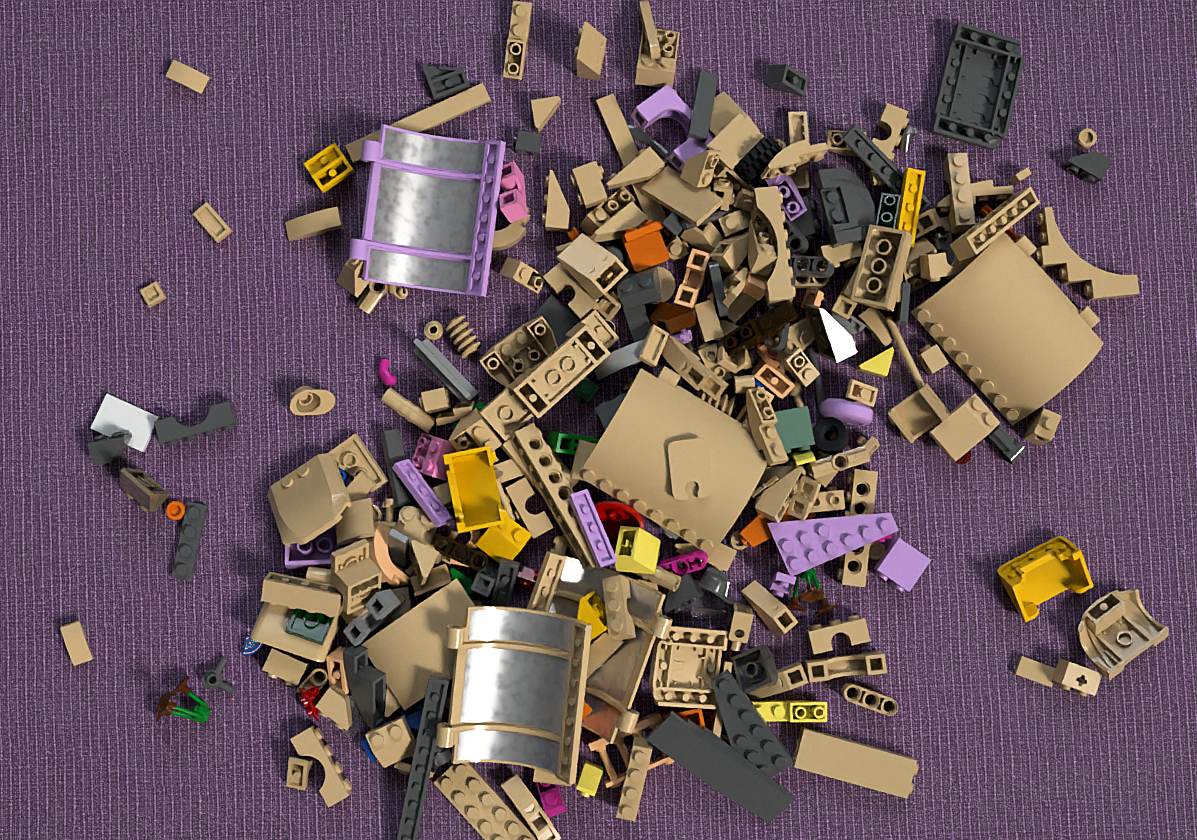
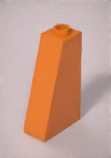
[738,492,817,547]

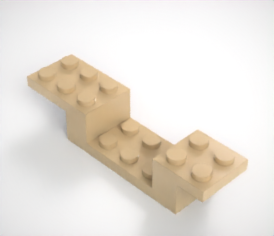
[479,309,619,441]

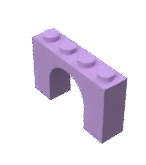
[631,84,715,173]

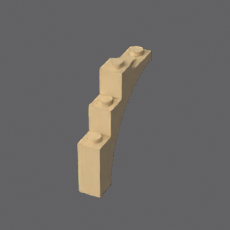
[1034,207,1139,301]

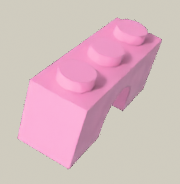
[499,161,528,223]

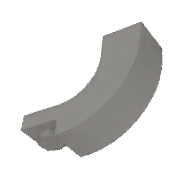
[594,339,645,380]

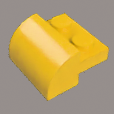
[303,142,355,193]

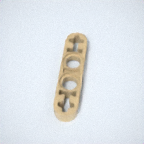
[638,0,660,60]

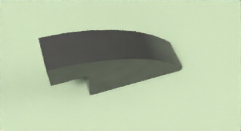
[343,645,386,730]

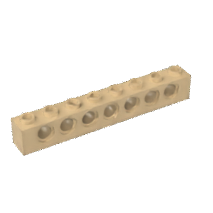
[509,423,597,573]

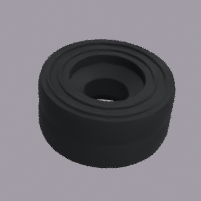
[813,417,849,454]

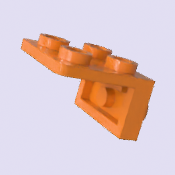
[621,220,670,272]

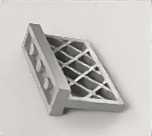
[413,338,479,402]

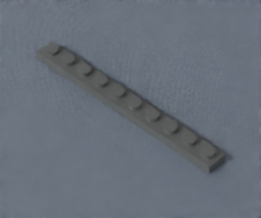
[396,675,449,840]

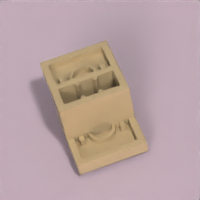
[330,538,382,615]

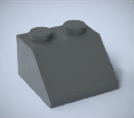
[616,266,662,309]

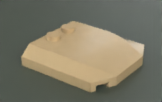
[267,453,352,547]
[649,626,729,709]

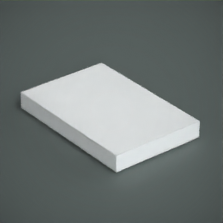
[91,394,161,452]

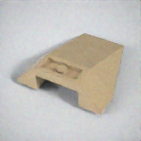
[479,316,558,387]

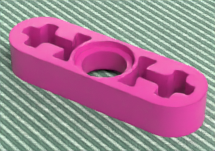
[657,550,708,576]

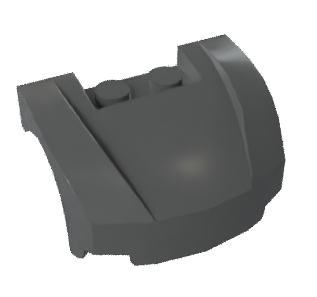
[814,168,876,248]

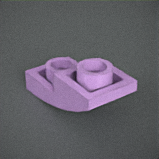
[768,572,796,598]

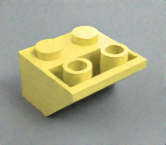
[615,526,661,574]

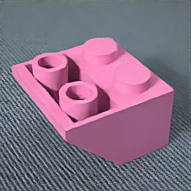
[411,432,458,482]

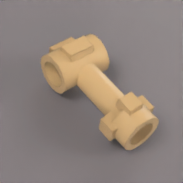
[382,498,398,529]

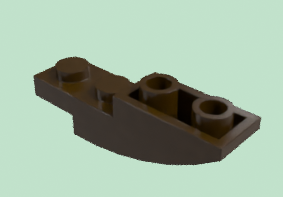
[720,300,798,356]

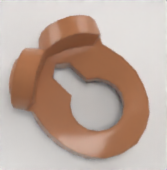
[756,342,780,368]

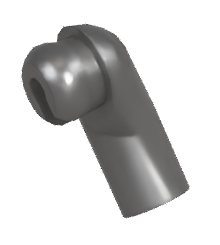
[899,125,918,152]

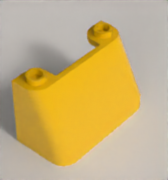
[443,446,508,533]
[997,536,1094,622]

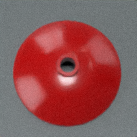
[594,501,644,540]

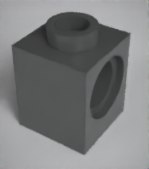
[513,130,542,157]

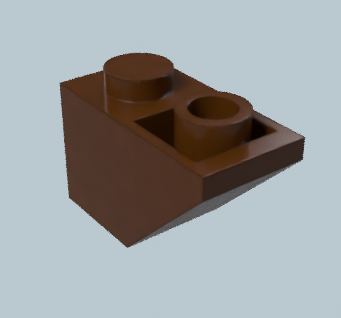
[650,302,698,334]

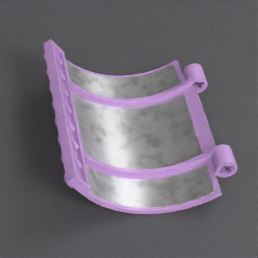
[349,124,506,297]

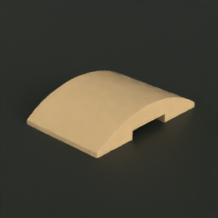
[361,578,476,710]

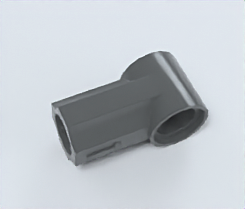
[987,425,1027,465]

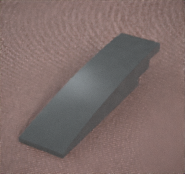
[646,711,795,823]

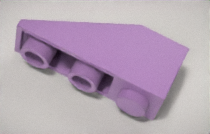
[765,174,807,221]

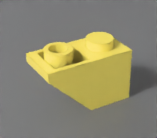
[576,760,603,797]

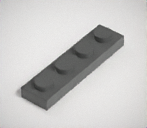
[171,502,208,581]

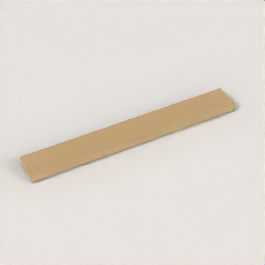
[345,83,491,164]
[596,93,667,236]

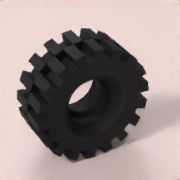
[735,136,783,183]

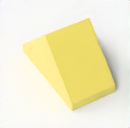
[856,347,894,378]

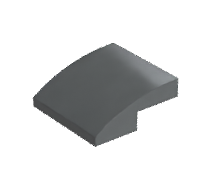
[895,282,911,327]

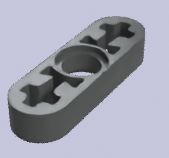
[707,261,729,317]

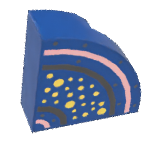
[243,635,264,656]

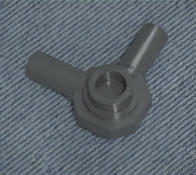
[201,657,235,695]

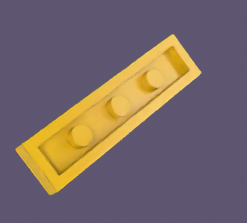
[895,168,926,248]

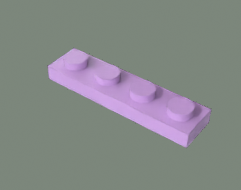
[392,459,453,528]
[568,489,617,569]

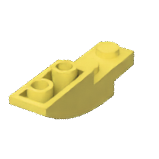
[751,700,827,722]

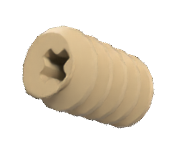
[445,315,481,359]
[697,389,736,416]

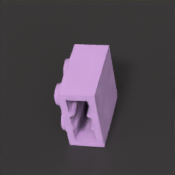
[874,537,931,592]

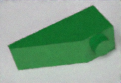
[547,430,600,455]

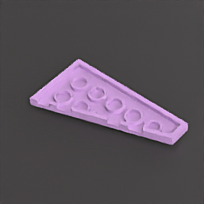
[767,512,899,576]

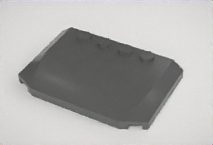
[930,22,1024,151]

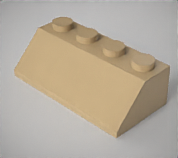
[850,224,913,312]

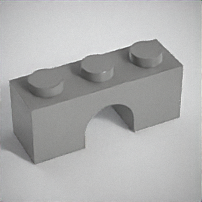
[343,589,402,646]

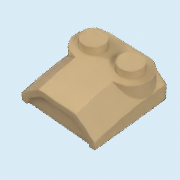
[395,506,437,547]

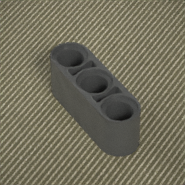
[781,209,809,254]

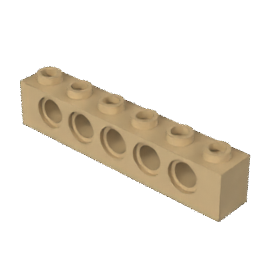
[950,187,1040,261]
[837,469,878,587]

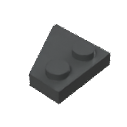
[422,64,470,101]

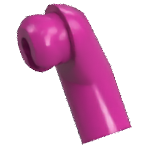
[378,359,397,386]

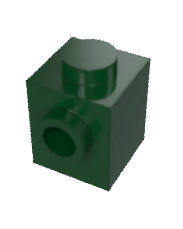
[573,377,600,404]

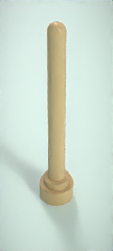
[886,316,925,389]

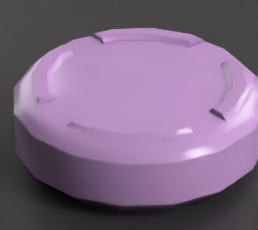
[819,398,874,426]

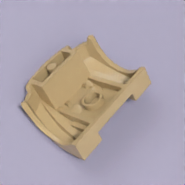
[1077,589,1169,681]

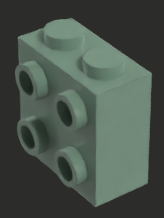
[774,406,815,454]

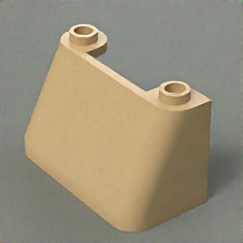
[250,602,343,662]

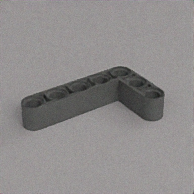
[764,255,834,352]

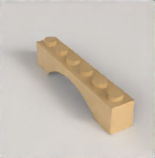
[753,186,796,306]

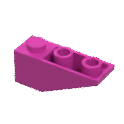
[531,768,567,818]

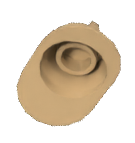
[289,386,335,416]

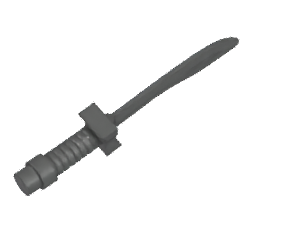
[627,125,673,166]

